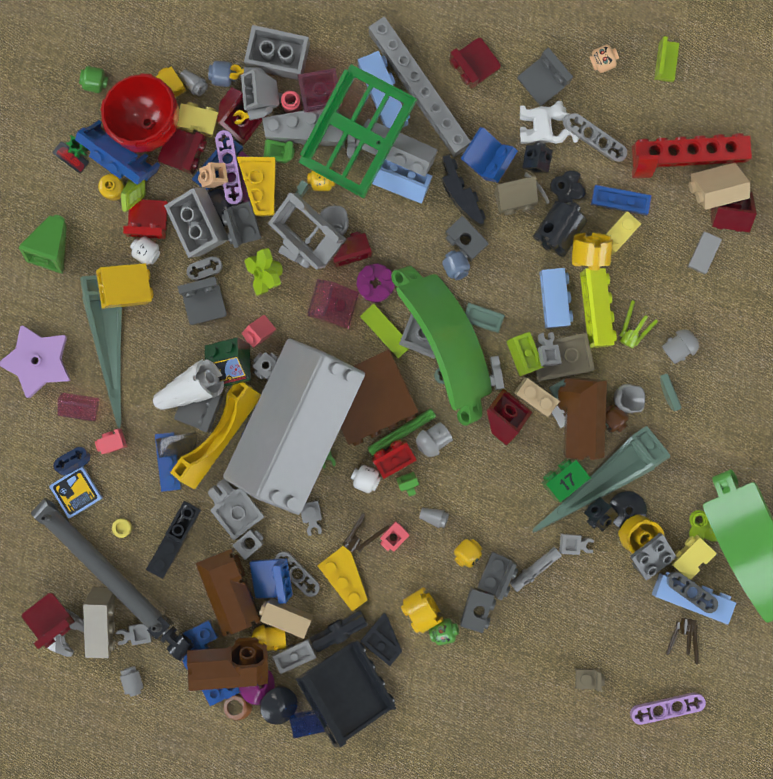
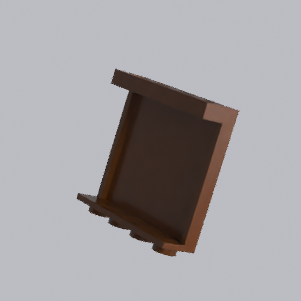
[341,349,418,446]

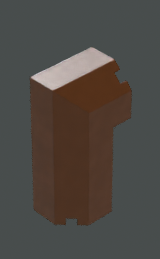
[558,377,607,460]
[195,547,261,636]
[187,637,268,691]

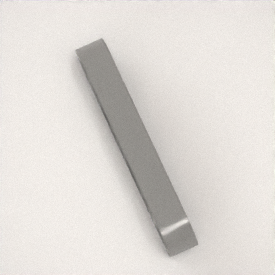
[563,113,627,162]

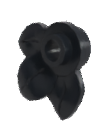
[550,170,586,202]

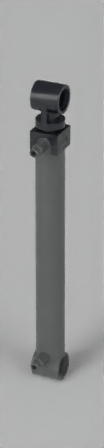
[31,498,195,661]

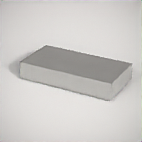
[687,231,722,274]

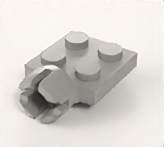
[399,314,435,359]
[208,479,265,540]

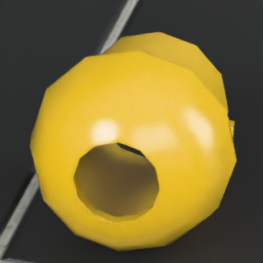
[252,624,286,651]

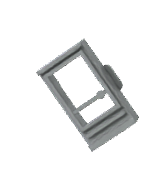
[268,193,346,270]

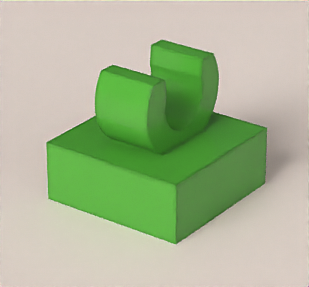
[396,472,419,497]

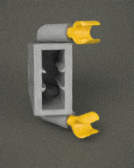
[229,64,283,124]

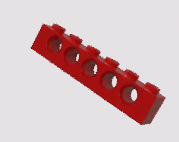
[632,133,752,169]

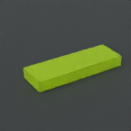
[360,304,409,359]

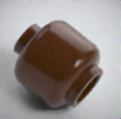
[605,404,629,433]

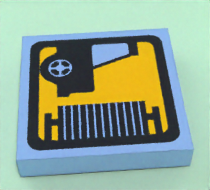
[49,466,103,519]

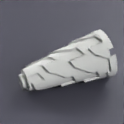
[153,359,224,410]

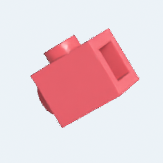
[241,315,276,348]

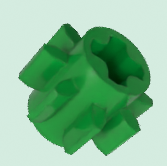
[66,135,88,158]

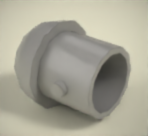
[662,329,699,364]
[416,422,453,457]

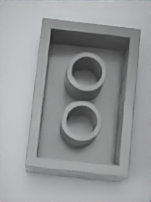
[244,25,310,81]
[164,188,229,258]

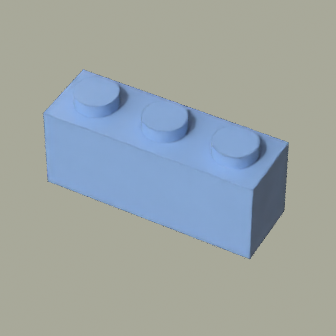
[372,159,432,204]
[540,268,573,329]

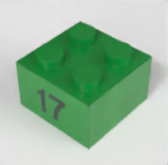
[541,458,591,503]

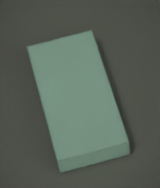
[465,303,505,333]

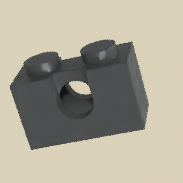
[445,215,489,261]
[460,587,496,633]

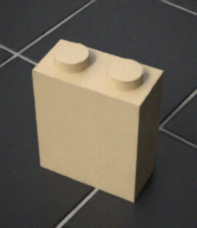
[689,163,750,210]
[514,378,560,417]
[259,598,313,639]

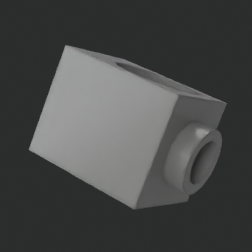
[232,529,264,560]

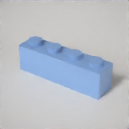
[358,51,410,128]
[652,572,736,624]

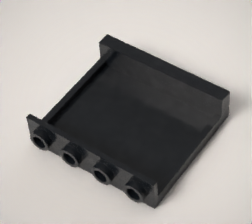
[295,641,397,748]

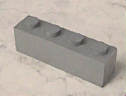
[356,119,438,177]

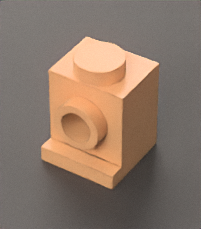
[198,162,228,188]

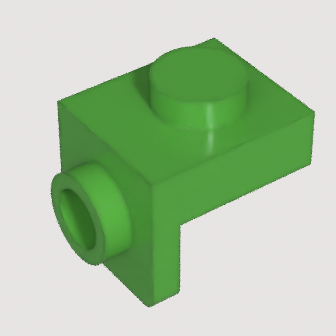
[264,139,295,164]

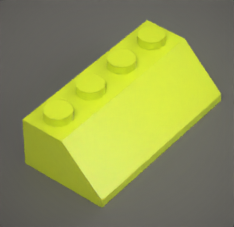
[580,268,617,348]

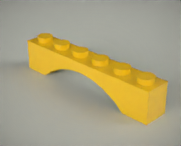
[170,382,261,489]

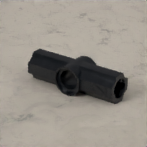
[309,610,368,653]

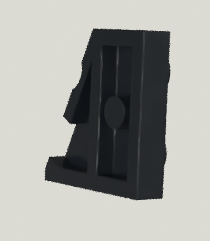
[360,612,402,666]

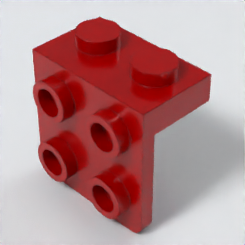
[372,439,416,479]

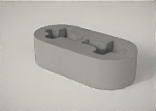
[186,256,223,281]

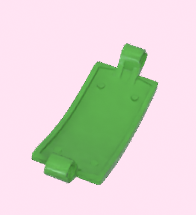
[391,266,492,426]
[703,469,773,623]

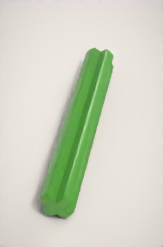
[368,409,436,456]

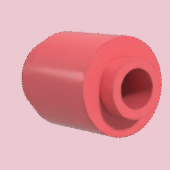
[281,91,301,113]

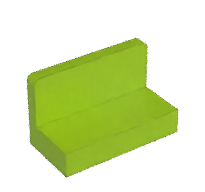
[654,36,679,82]
[506,332,544,376]

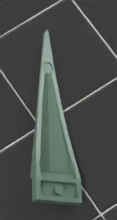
[80,275,122,428]
[533,426,670,532]

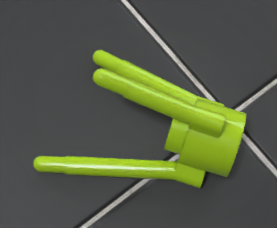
[619,300,658,349]

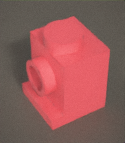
[95,429,127,454]
[380,521,410,552]

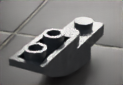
[441,154,486,227]
[146,501,201,579]

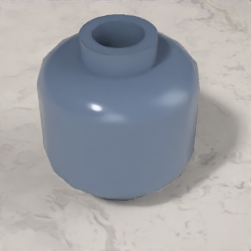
[208,60,236,87]
[442,250,470,280]

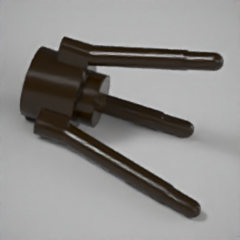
[342,513,390,553]
[666,618,699,664]

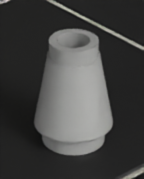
[179,69,208,96]
[419,508,449,529]

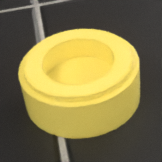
[112,518,132,538]

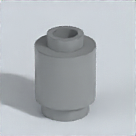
[120,666,144,697]

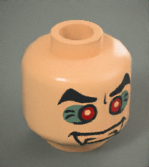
[590,44,619,73]

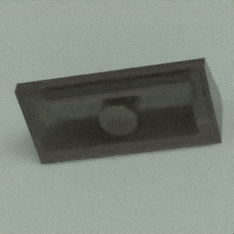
[156,432,197,458]

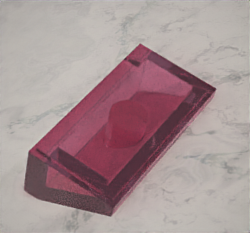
[58,393,99,421]

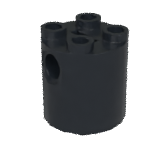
[533,201,587,258]

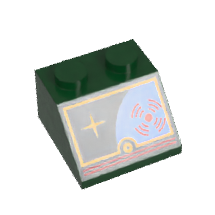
[205,337,251,387]

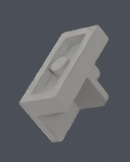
[272,639,317,674]

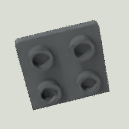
[517,48,573,106]
[222,201,262,248]
[177,277,227,325]
[174,395,223,433]
[630,533,677,581]
[477,552,518,601]

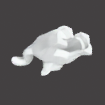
[520,101,579,144]

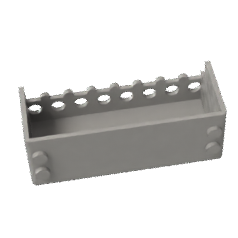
[223,339,365,515]

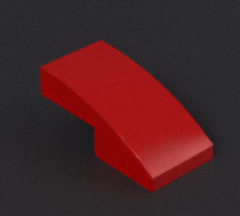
[632,155,659,178]

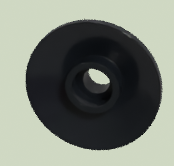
[609,491,647,528]

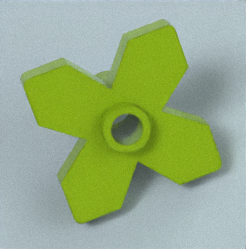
[244,248,283,296]

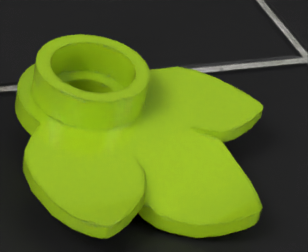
[689,510,718,542]

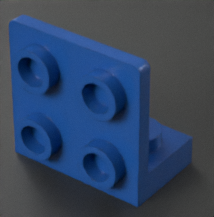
[461,127,518,183]
[250,558,293,604]

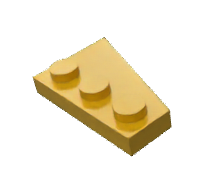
[237,157,276,216]
[317,546,368,612]

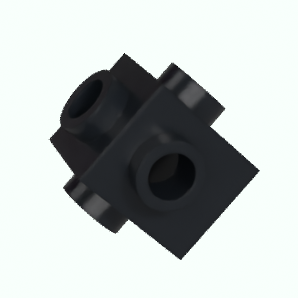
[522,142,553,173]
[584,497,619,532]

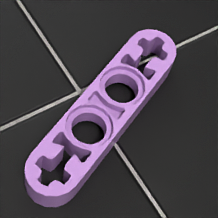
[215,130,243,205]
[630,692,706,725]

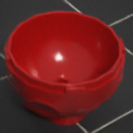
[100,73,179,152]

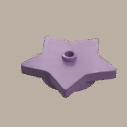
[0,326,70,398]

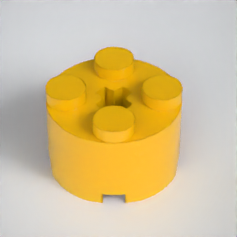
[572,233,613,270]
[618,515,664,554]
[401,587,443,633]

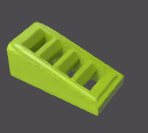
[121,179,146,212]

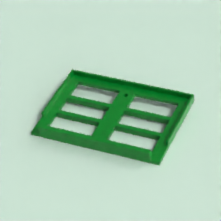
[298,64,417,199]

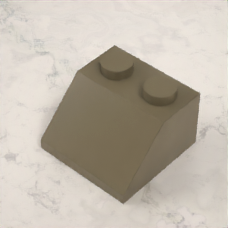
[494,176,538,216]

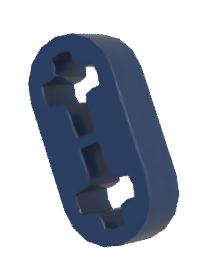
[53,447,90,476]

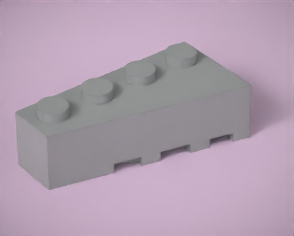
[262,107,345,148]

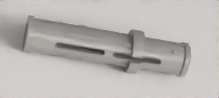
[509,547,562,592]

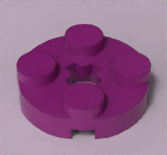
[357,264,395,303]

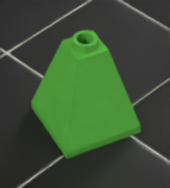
[19,215,67,274]

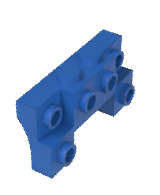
[75,120,160,185]
[182,619,240,706]

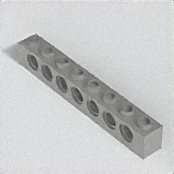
[369,17,471,157]

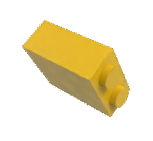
[96,263,153,309]

